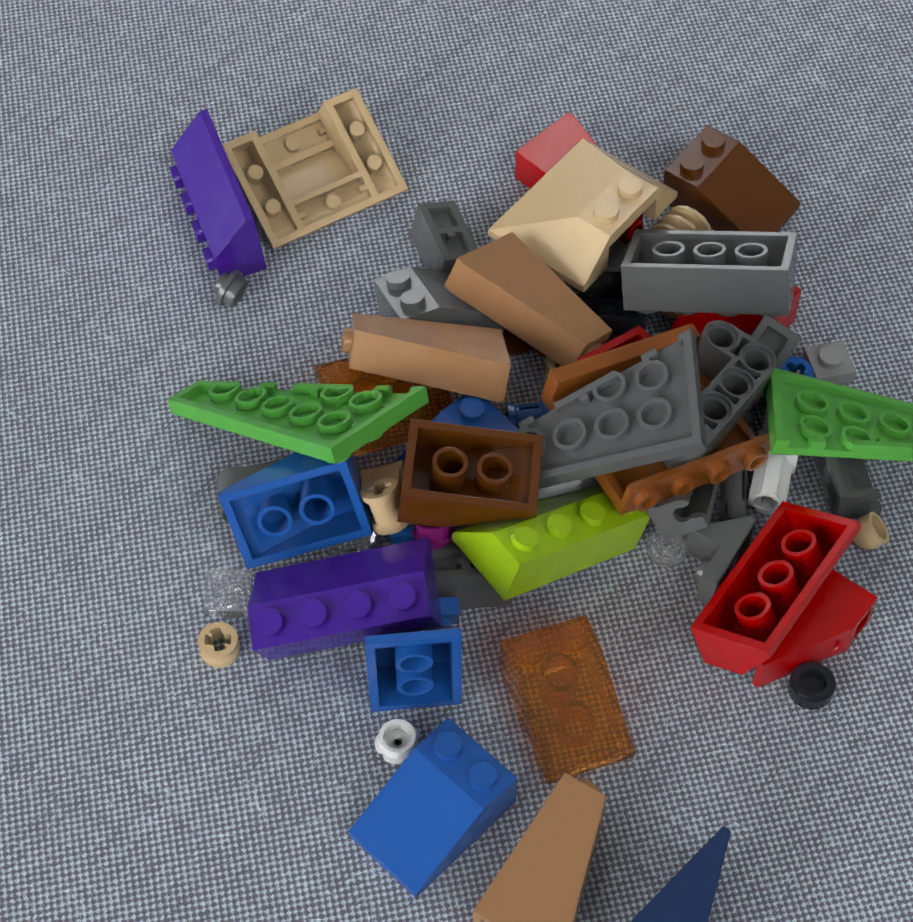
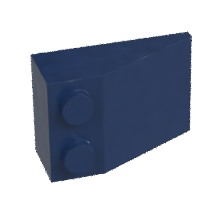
[630,825,731,922]

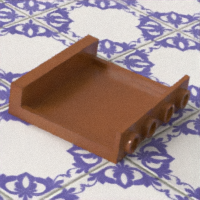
[541,323,770,515]

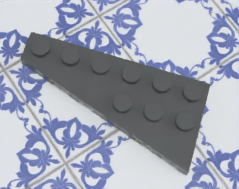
[514,328,707,489]

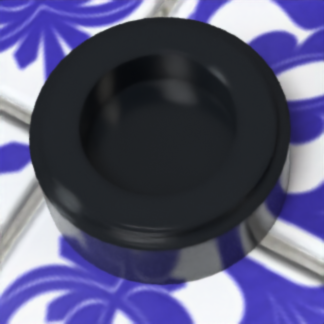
[788,662,836,710]

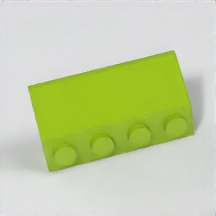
[452,484,651,601]

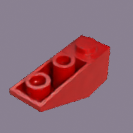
[752,569,878,687]

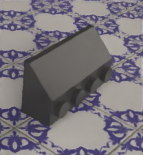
[621,229,798,318]

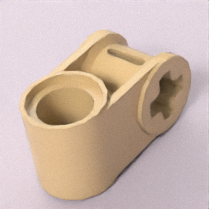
[360,460,409,536]

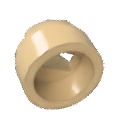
[853,512,889,550]

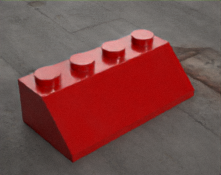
[690,501,862,675]

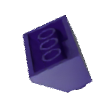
[169,109,267,277]
[248,538,443,660]

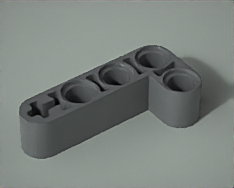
[663,320,777,469]

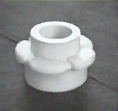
[374,719,419,764]

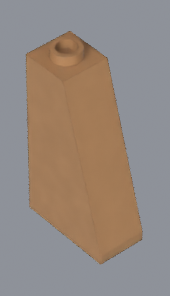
[444,232,612,366]
[341,313,511,402]
[473,772,606,922]

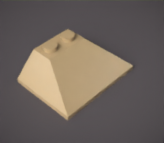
[222,88,408,251]
[488,139,678,292]

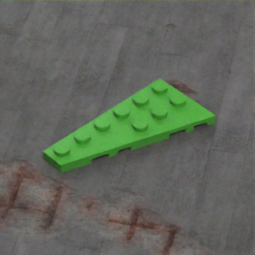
[765,368,913,462]
[167,380,429,464]

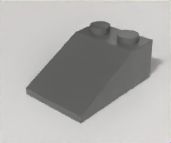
[373,267,504,329]

